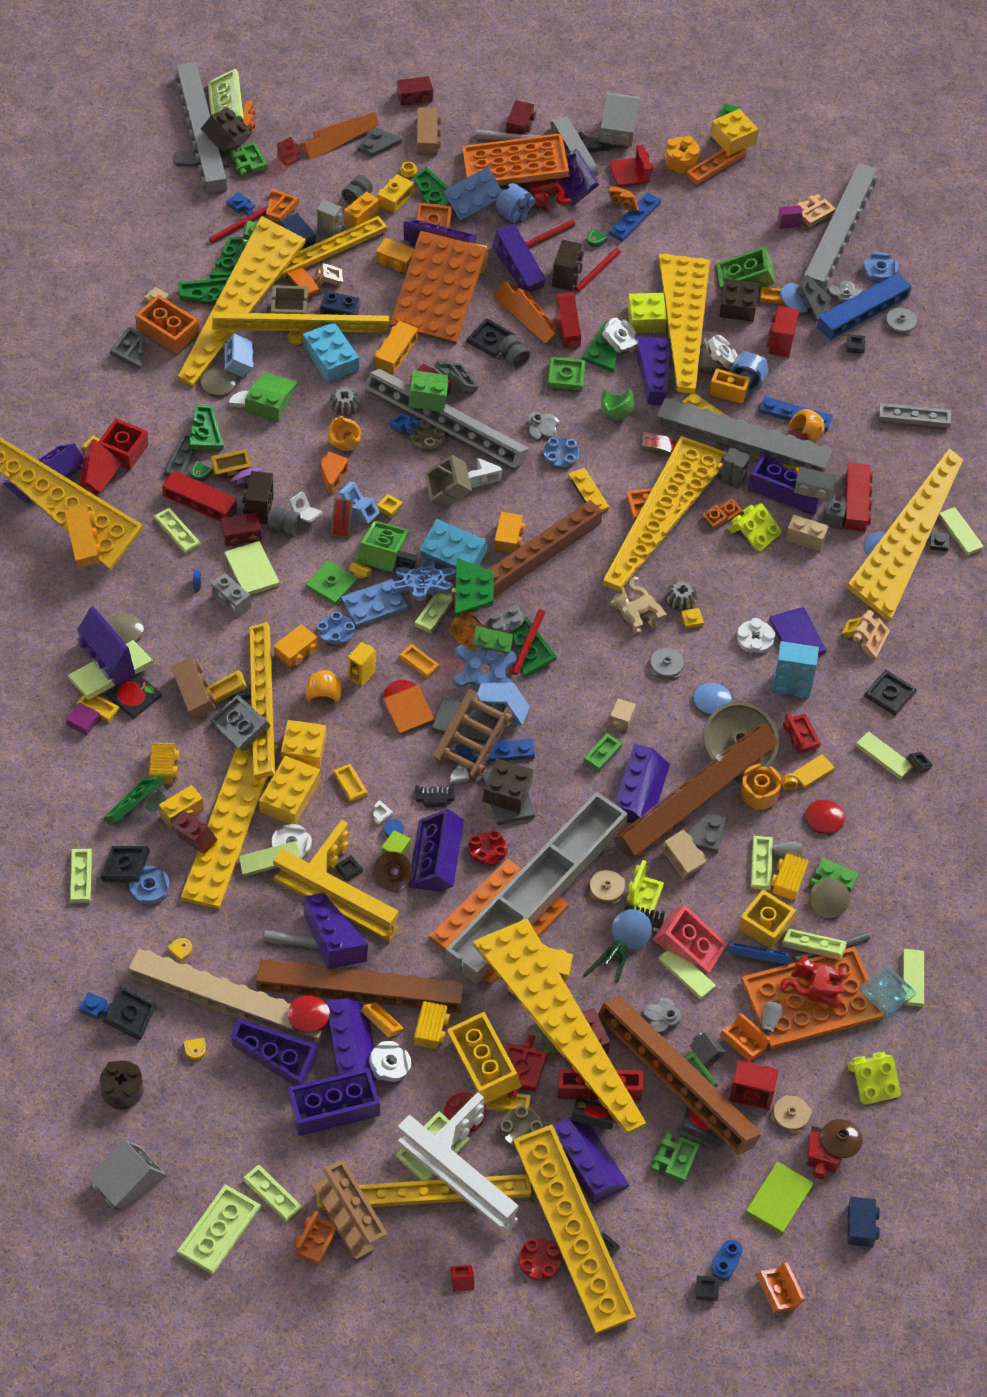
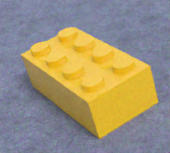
[447,1012,522,1104]

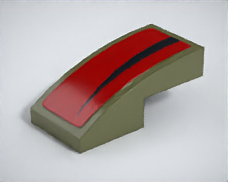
[642,432,678,456]
[331,498,353,539]

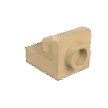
[314,263,343,287]

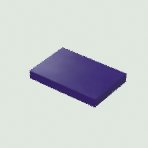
[557,149,600,205]
[769,607,827,655]

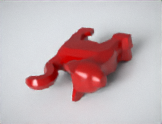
[520,178,571,211]
[780,955,847,1008]

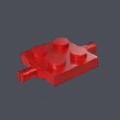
[505,1034,548,1099]

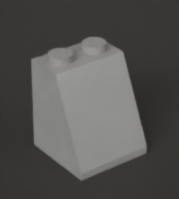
[599,92,640,147]
[89,1139,167,1209]

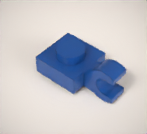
[226,192,255,215]
[79,992,110,1020]

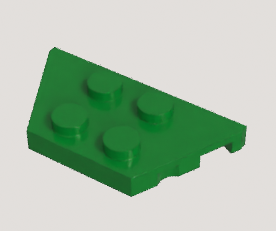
[455,558,494,618]

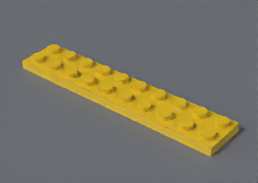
[181,743,278,910]
[513,1125,636,1335]

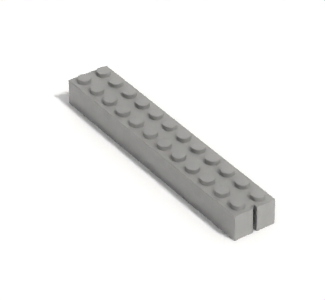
[445,792,628,984]

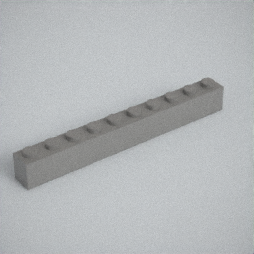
[174,62,227,193]
[804,163,878,289]
[365,369,529,468]
[657,398,834,473]

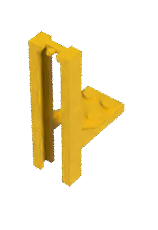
[273,820,399,943]

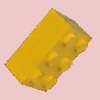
[259,756,321,824]

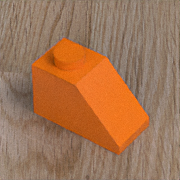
[319,451,349,495]

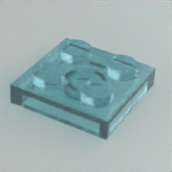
[859,965,917,1017]

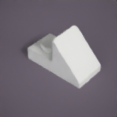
[468,459,502,488]

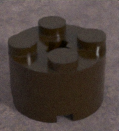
[100,1061,143,1109]

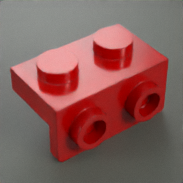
[783,712,821,754]

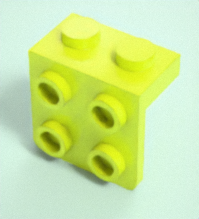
[727,503,782,552]
[626,860,664,917]
[847,1052,901,1105]

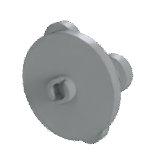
[885,308,917,335]
[490,605,524,633]
[650,648,684,679]

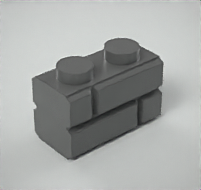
[719,448,750,489]

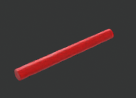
[209,207,267,244]
[525,219,576,248]
[574,248,621,292]
[511,609,545,675]

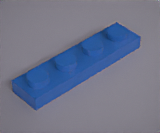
[609,192,661,242]
[759,396,833,431]
[456,739,535,763]

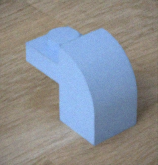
[339,482,380,524]

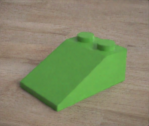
[717,246,775,290]
[408,370,448,412]
[245,372,298,422]
[357,520,409,572]

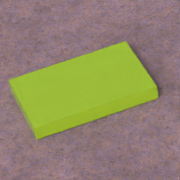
[745,1162,814,1235]

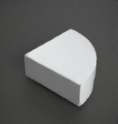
[229,391,249,408]
[450,764,470,784]
[373,800,393,826]

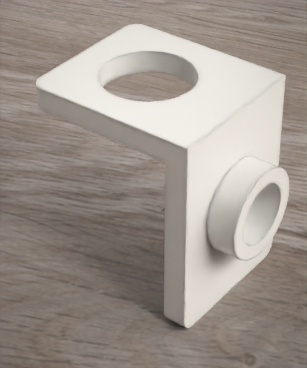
[289,492,323,523]

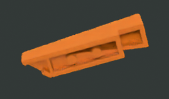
[299,112,379,160]
[493,282,556,343]

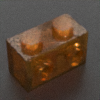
[448,611,486,651]

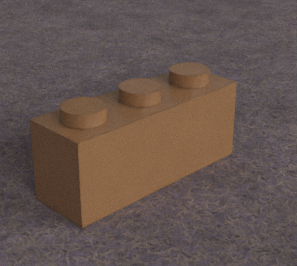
[417,107,441,155]
[171,657,216,719]

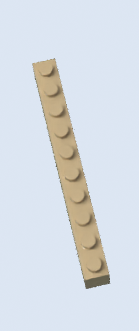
[128,949,328,1047]

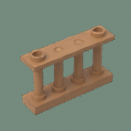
[432,688,513,780]
[311,1159,387,1260]

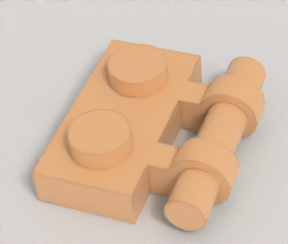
[795,194,836,228]
[853,610,890,659]

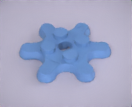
[391,560,456,601]
[453,645,517,692]

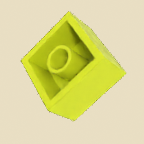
[627,293,667,333]

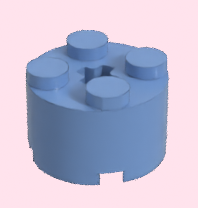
[496,183,535,223]
[729,351,769,394]

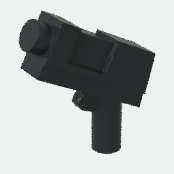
[578,131,613,153]

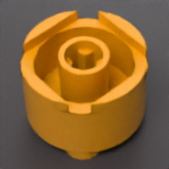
[665,136,700,174]
[740,764,781,810]

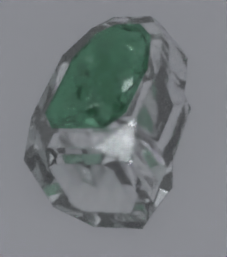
[142,784,173,814]

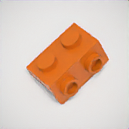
[719,1013,771,1062]
[294,1211,337,1266]
[756,1262,805,1314]

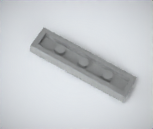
[879,403,951,428]

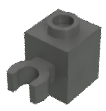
[823,495,847,530]

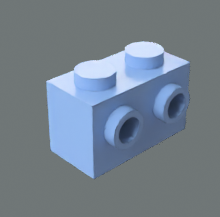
[225,334,253,377]

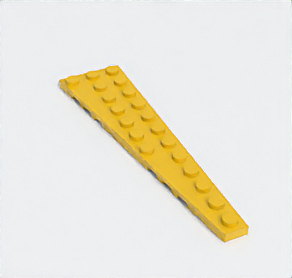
[178,216,305,387]
[658,254,710,394]
[602,436,727,591]
[0,437,144,571]
[845,448,963,621]
[472,919,646,1135]

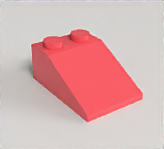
[653,905,728,974]

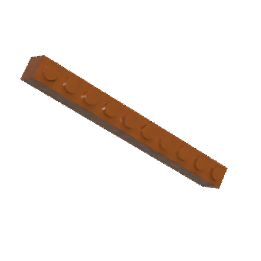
[451,500,603,618]
[615,724,779,857]
[256,959,464,1013]
[598,996,762,1155]

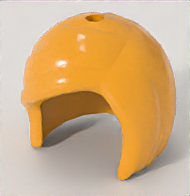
[789,409,825,442]
[328,416,361,451]
[306,670,342,705]

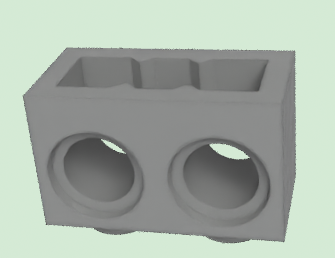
[211,573,251,618]

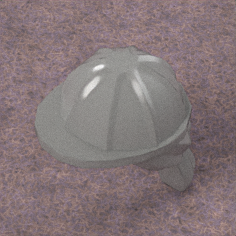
[698,338,724,371]

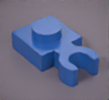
[389,413,420,434]

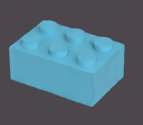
[303,322,359,383]
[420,519,488,569]
[772,641,819,698]

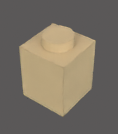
[609,698,636,732]

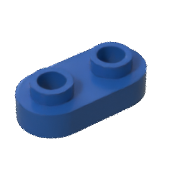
[712,1240,743,1280]

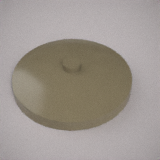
[702,702,779,778]

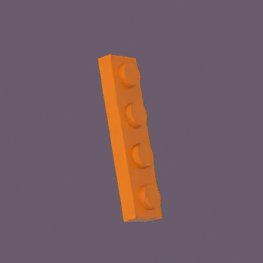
[686,149,747,185]

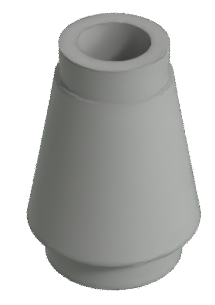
[774,841,802,858]
[761,1001,783,1034]

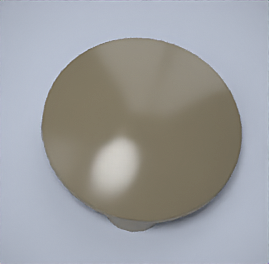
[200,368,236,397]
[409,420,445,449]
[107,614,143,644]
[810,878,850,918]
[500,1106,543,1147]

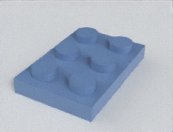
[444,166,502,221]
[341,579,408,628]

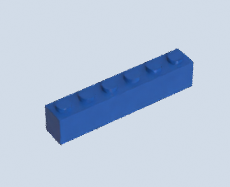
[817,274,911,340]

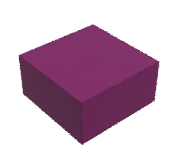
[777,205,803,229]
[66,703,101,736]

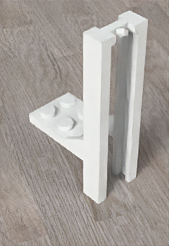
[398,1092,519,1234]

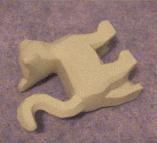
[610,577,666,635]

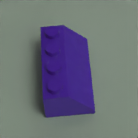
[403,218,478,246]
[3,443,84,502]
[77,606,136,685]
[615,743,670,823]
[408,808,464,892]
[326,998,378,1080]
[287,1068,380,1136]
[553,1118,630,1205]

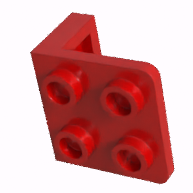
[610,145,653,187]

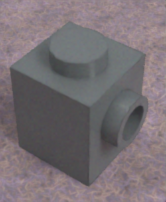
[689,1032,726,1066]

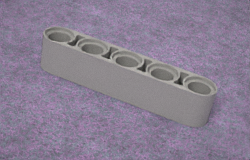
[550,117,598,177]

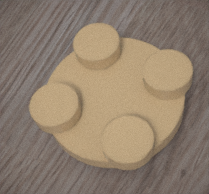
[589,870,625,904]
[771,1095,812,1134]

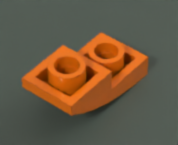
[243,100,256,136]
[608,186,639,211]
[287,268,320,297]
[702,498,743,528]

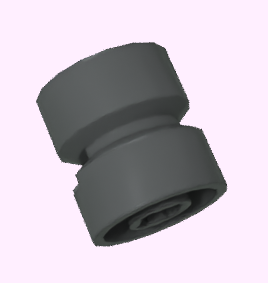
[341,175,373,204]
[498,335,531,368]
[268,506,301,536]

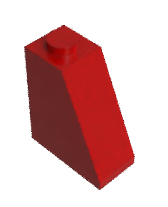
[555,292,581,348]
[80,440,123,496]

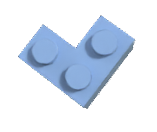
[477,682,530,725]

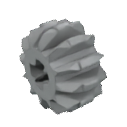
[329,386,360,416]
[666,580,698,611]

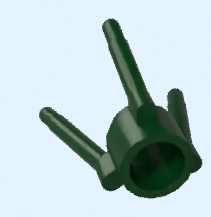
[584,940,628,983]

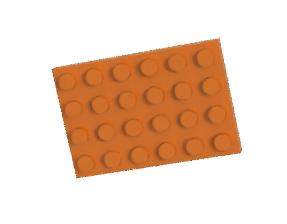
[462,133,569,186]
[390,231,487,343]
[429,859,569,986]
[741,947,885,1050]

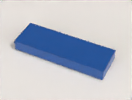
[729,942,790,965]

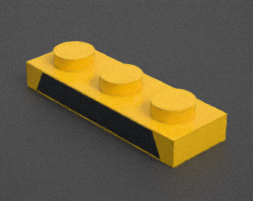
[568,468,609,513]

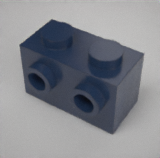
[320,291,360,315]

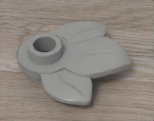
[829,281,863,304]
[527,412,560,441]
[642,998,682,1033]

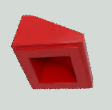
[450,1265,474,1291]

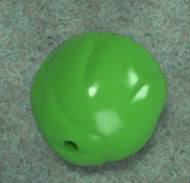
[601,389,634,421]

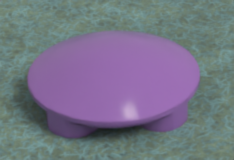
[230,468,264,486]

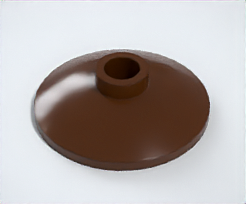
[374,851,413,891]
[820,1119,863,1158]

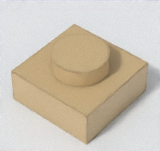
[144,287,169,303]

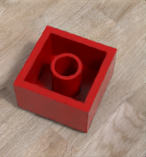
[766,306,799,358]
[98,418,148,470]
[729,1061,779,1110]

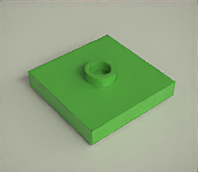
[547,357,586,391]
[306,560,358,606]

